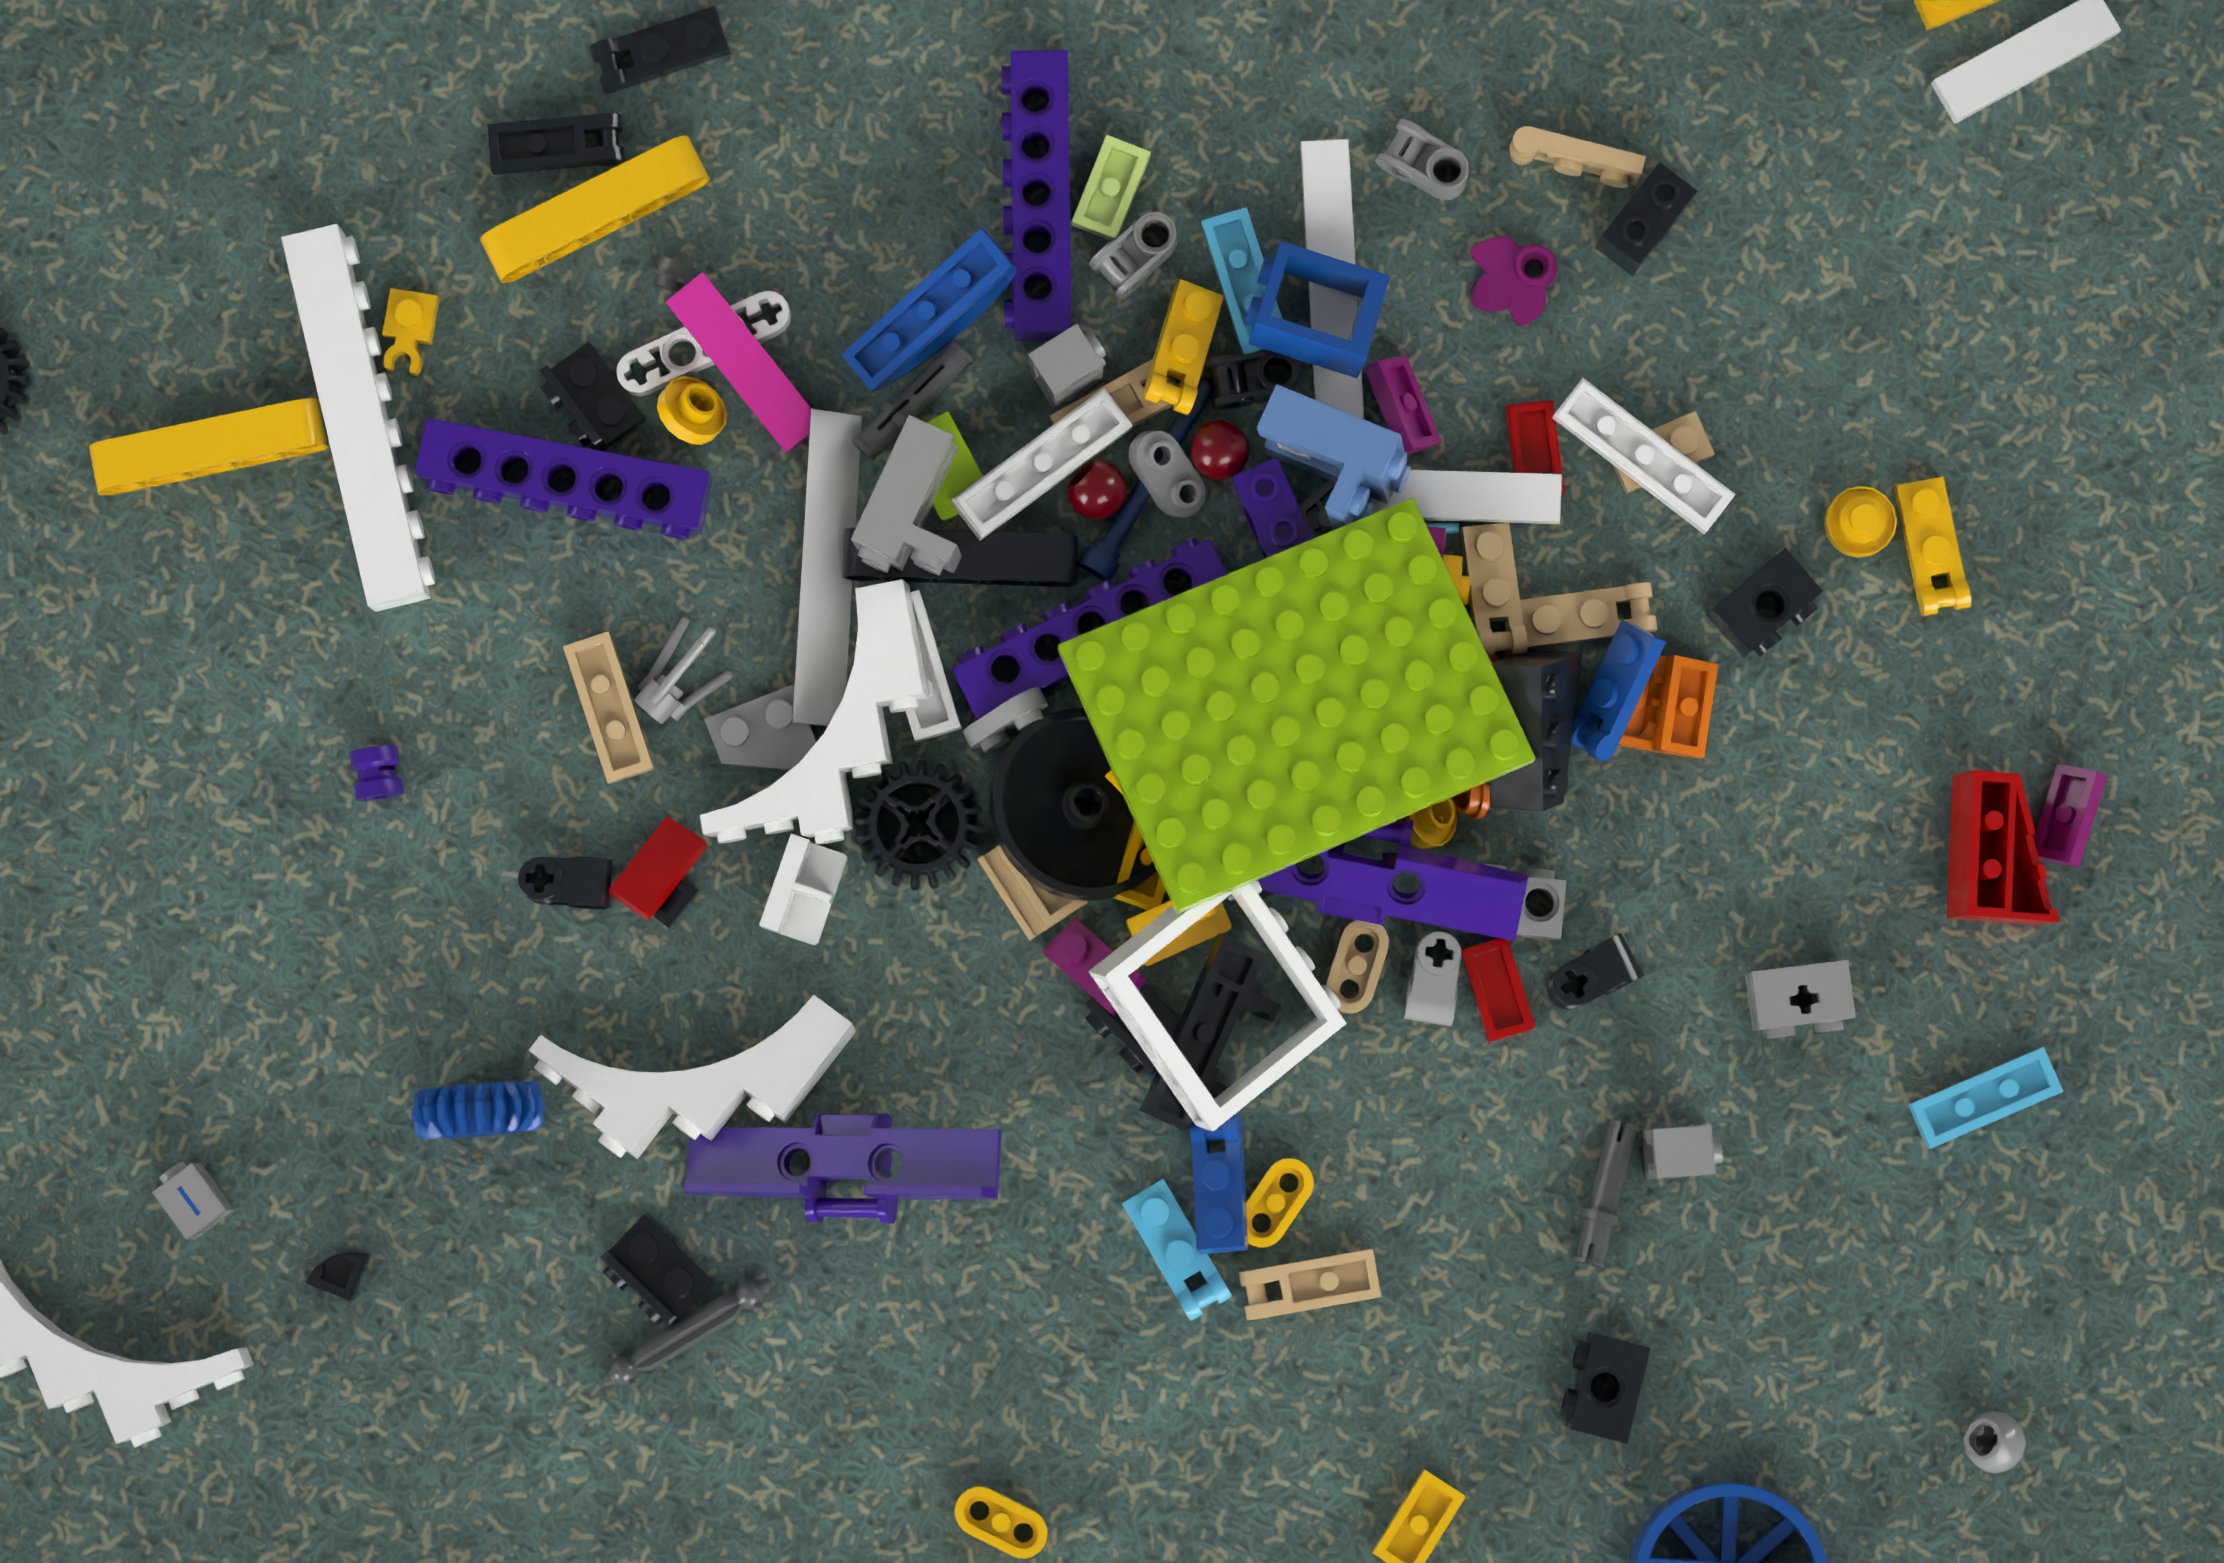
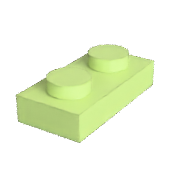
[1072,135,1151,241]

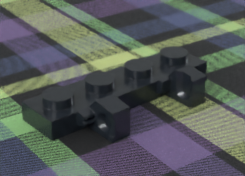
[1139,933,1281,1132]

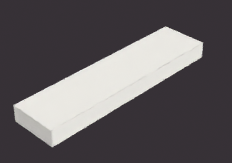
[1931,0,2121,124]
[1552,378,1736,534]
[951,388,1133,541]
[1369,470,1562,524]

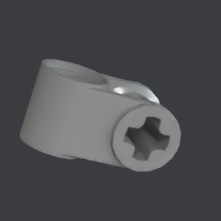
[1375,119,1469,200]
[1088,212,1177,301]
[1403,931,1461,1026]

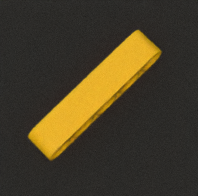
[480,135,710,283]
[89,398,328,495]

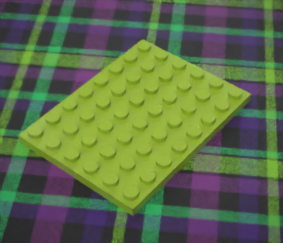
[1057,498,1536,914]

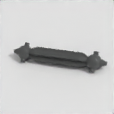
[601,1276,773,1389]

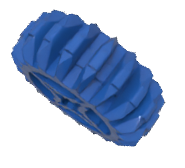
[411,1081,545,1139]

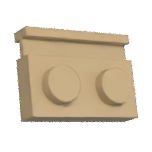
[977,845,1088,941]

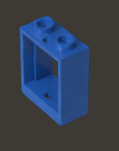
[1244,241,1390,379]

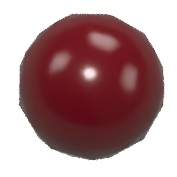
[1191,420,1249,481]
[1067,460,1127,520]

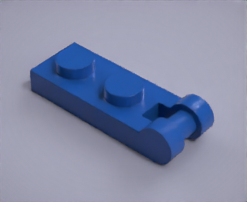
[1571,620,1666,761]
[1189,1114,1248,1254]

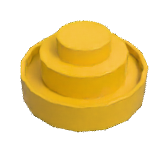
[657,376,727,445]
[1824,486,1897,558]
[1398,797,1458,849]

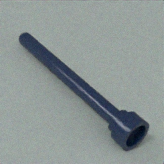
[1078,378,1214,582]

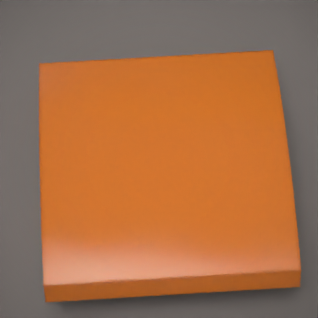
[1618,655,1718,759]

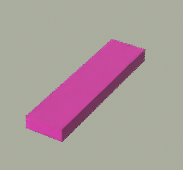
[665,272,812,453]

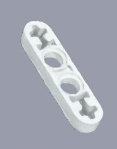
[616,291,791,397]

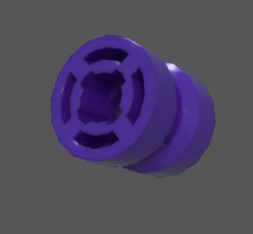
[349,745,404,801]

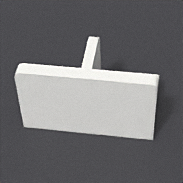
[759,834,847,945]

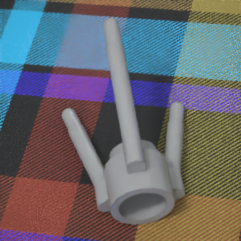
[633,616,733,725]

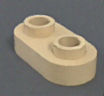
[1325,920,1389,1014]

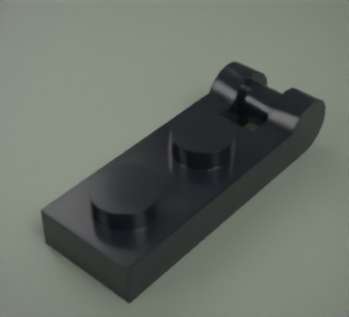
[589,6,731,93]
[487,113,625,175]

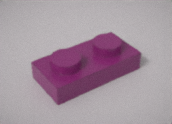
[1364,355,1442,454]
[2034,764,2107,868]
[1042,918,1146,1017]

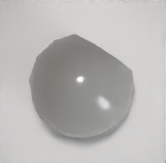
[1963,1411,2027,1473]

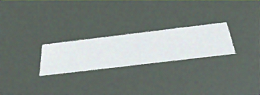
[792,409,862,726]

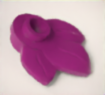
[1470,237,1558,327]

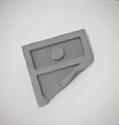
[704,684,817,770]

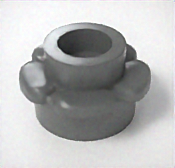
[650,256,696,293]

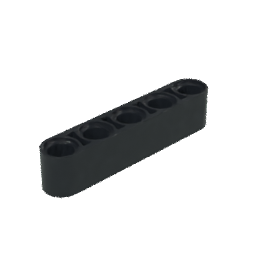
[842,527,1078,587]

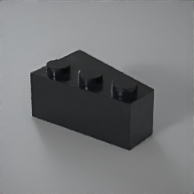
[1490,650,1582,811]

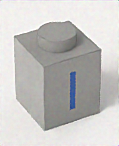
[152,1161,235,1240]

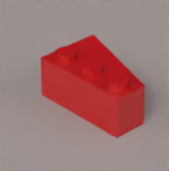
[1946,770,2060,926]

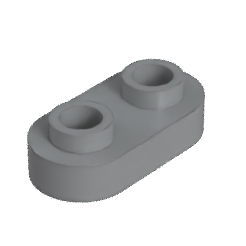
[1129,430,1206,517]
[962,687,1048,753]

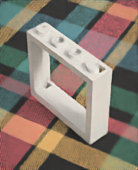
[1088,880,1347,1131]

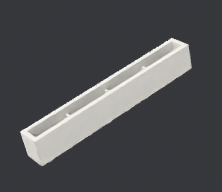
[281,224,436,612]

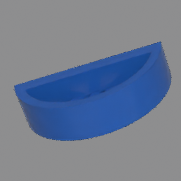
[841,228,1016,392]
[1629,1481,1828,1563]

